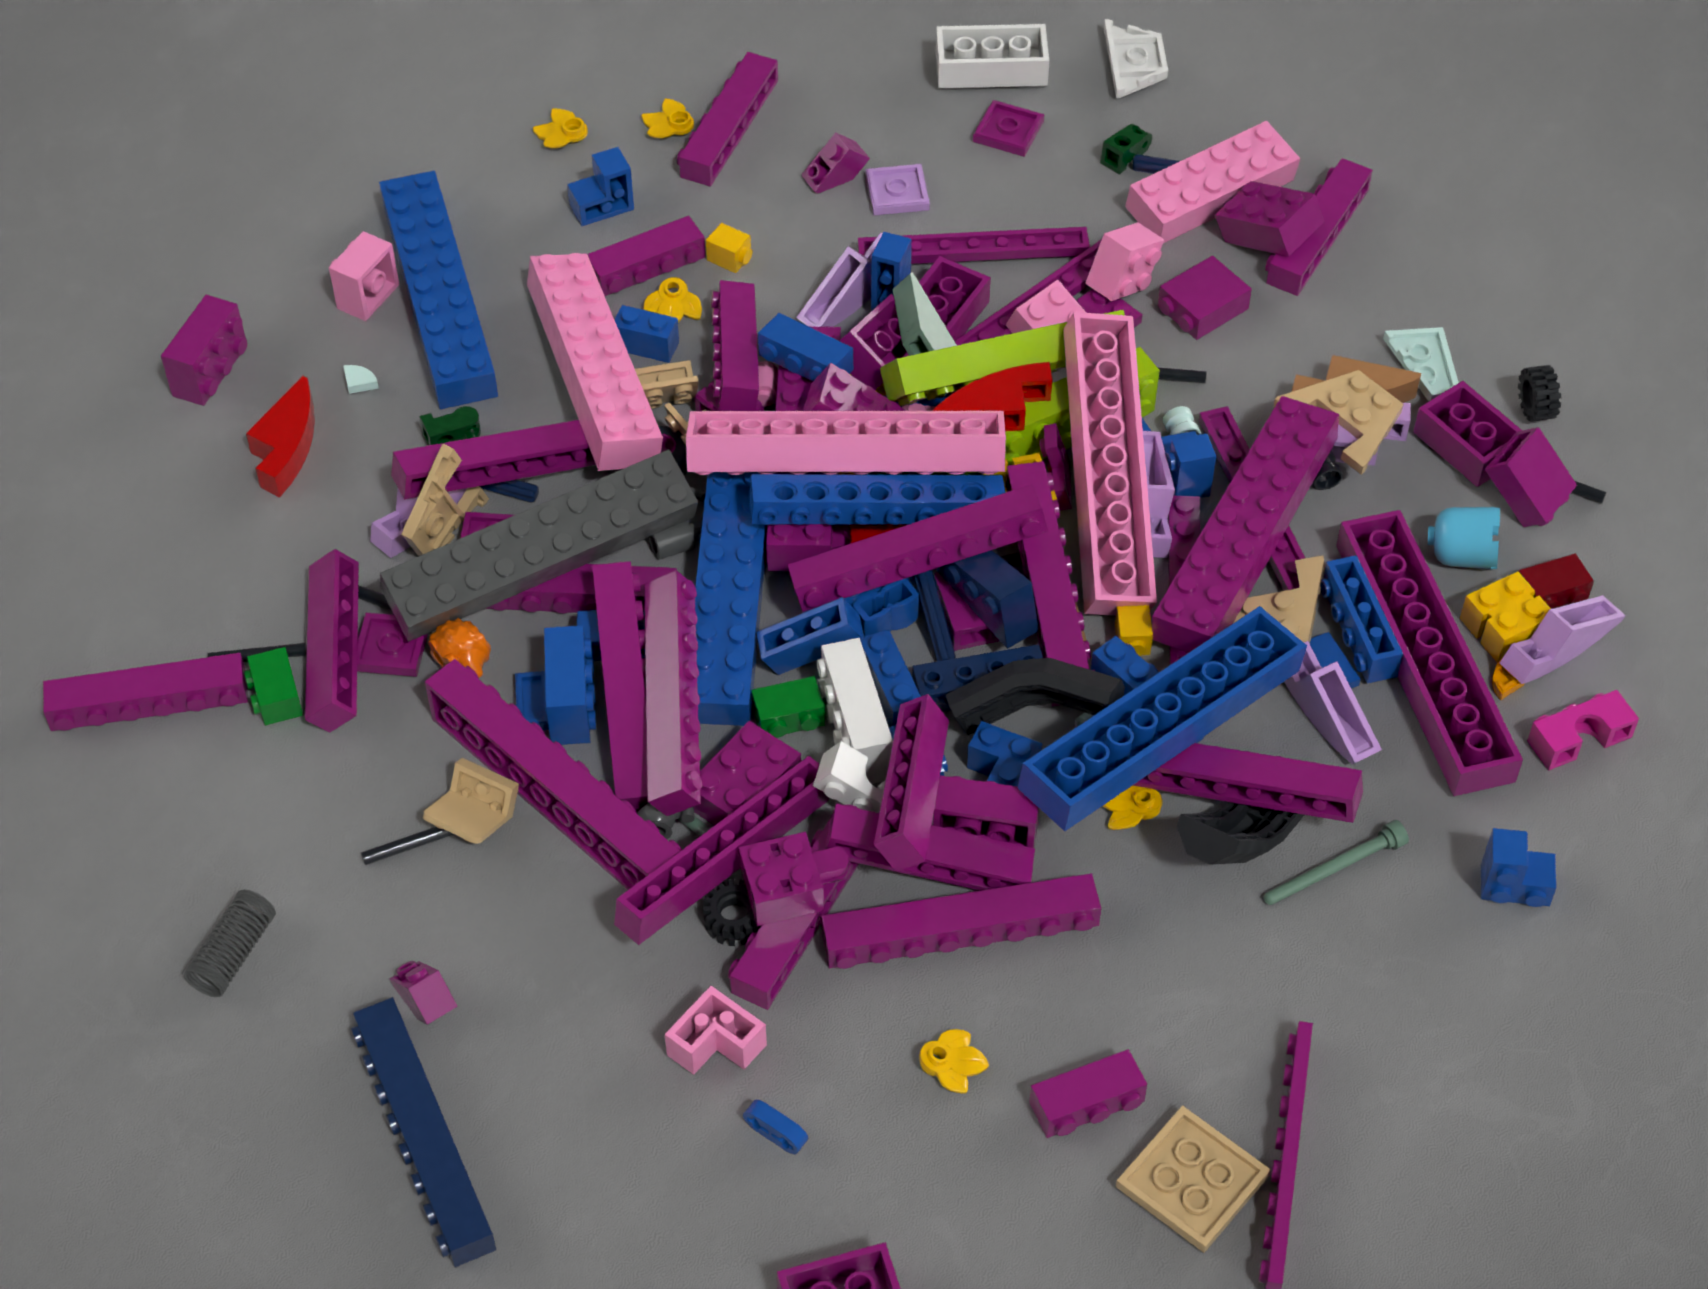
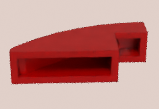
[932,362,1052,432]
[246,376,315,498]

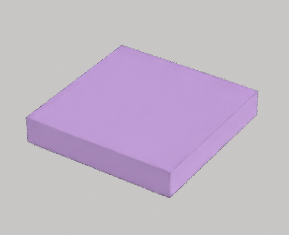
[866,164,930,216]

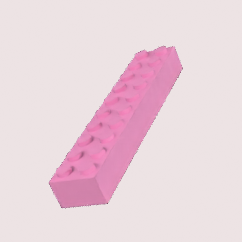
[527,253,663,471]
[1063,312,1157,615]
[686,411,1006,475]

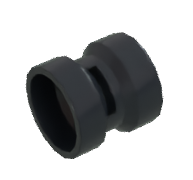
[1313,450,1343,490]

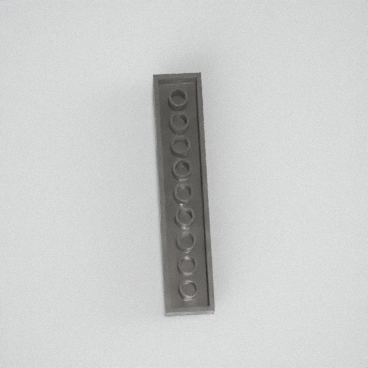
[380,450,698,642]

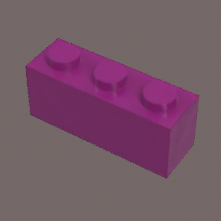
[1029,1049,1148,1138]

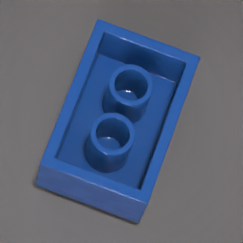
[544,625,596,745]

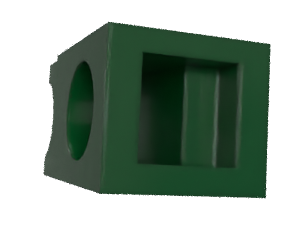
[1100,124,1153,175]
[419,406,481,446]

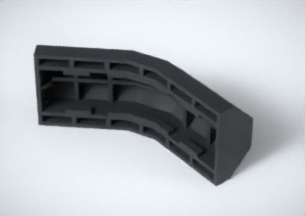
[946,658,1125,735]
[1177,802,1304,865]

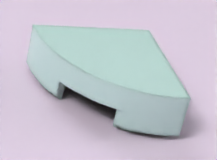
[344,365,379,394]

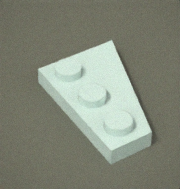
[1383,327,1459,401]

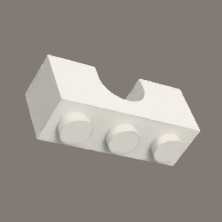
[813,741,886,813]

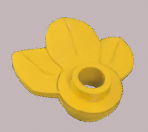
[641,98,694,138]
[533,108,588,148]
[644,277,702,323]
[1102,785,1163,830]
[919,1029,989,1094]

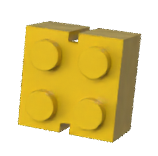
[1460,571,1551,663]

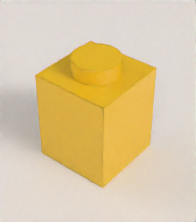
[706,223,753,273]
[1115,605,1153,656]

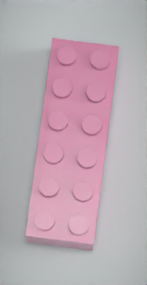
[1125,120,1300,243]

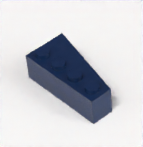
[934,550,1039,649]

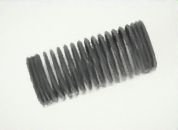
[184,889,276,998]

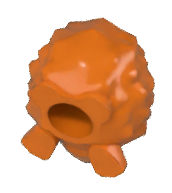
[428,618,491,678]

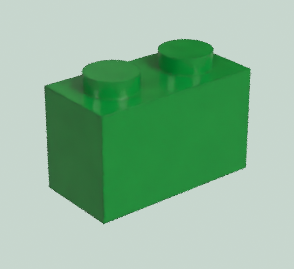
[244,647,304,726]
[751,676,825,738]

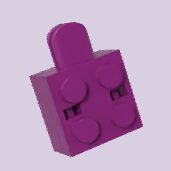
[739,832,849,926]

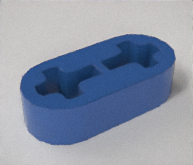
[743,1099,809,1154]

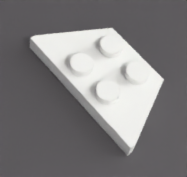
[1104,19,1168,98]

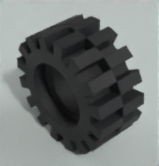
[1518,365,1561,422]
[703,879,762,946]

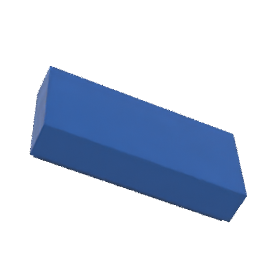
[1310,632,1361,689]
[515,671,549,730]

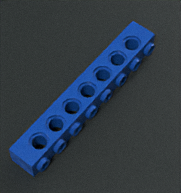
[749,474,1005,525]

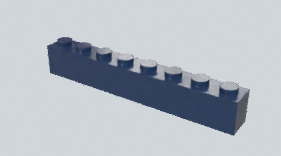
[351,997,497,1267]

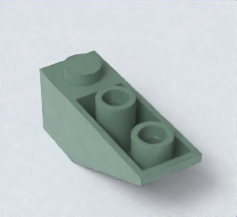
[893,273,957,356]

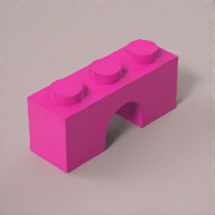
[1527,690,1639,771]

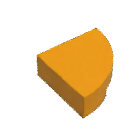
[1492,659,1525,700]

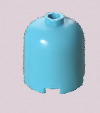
[1428,507,1500,569]

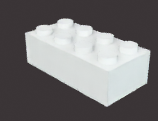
[936,24,1049,88]
[817,638,893,784]

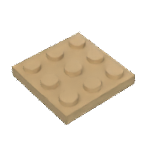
[1116,1105,1271,1253]

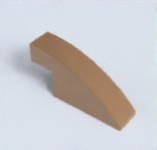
[1291,355,1421,403]

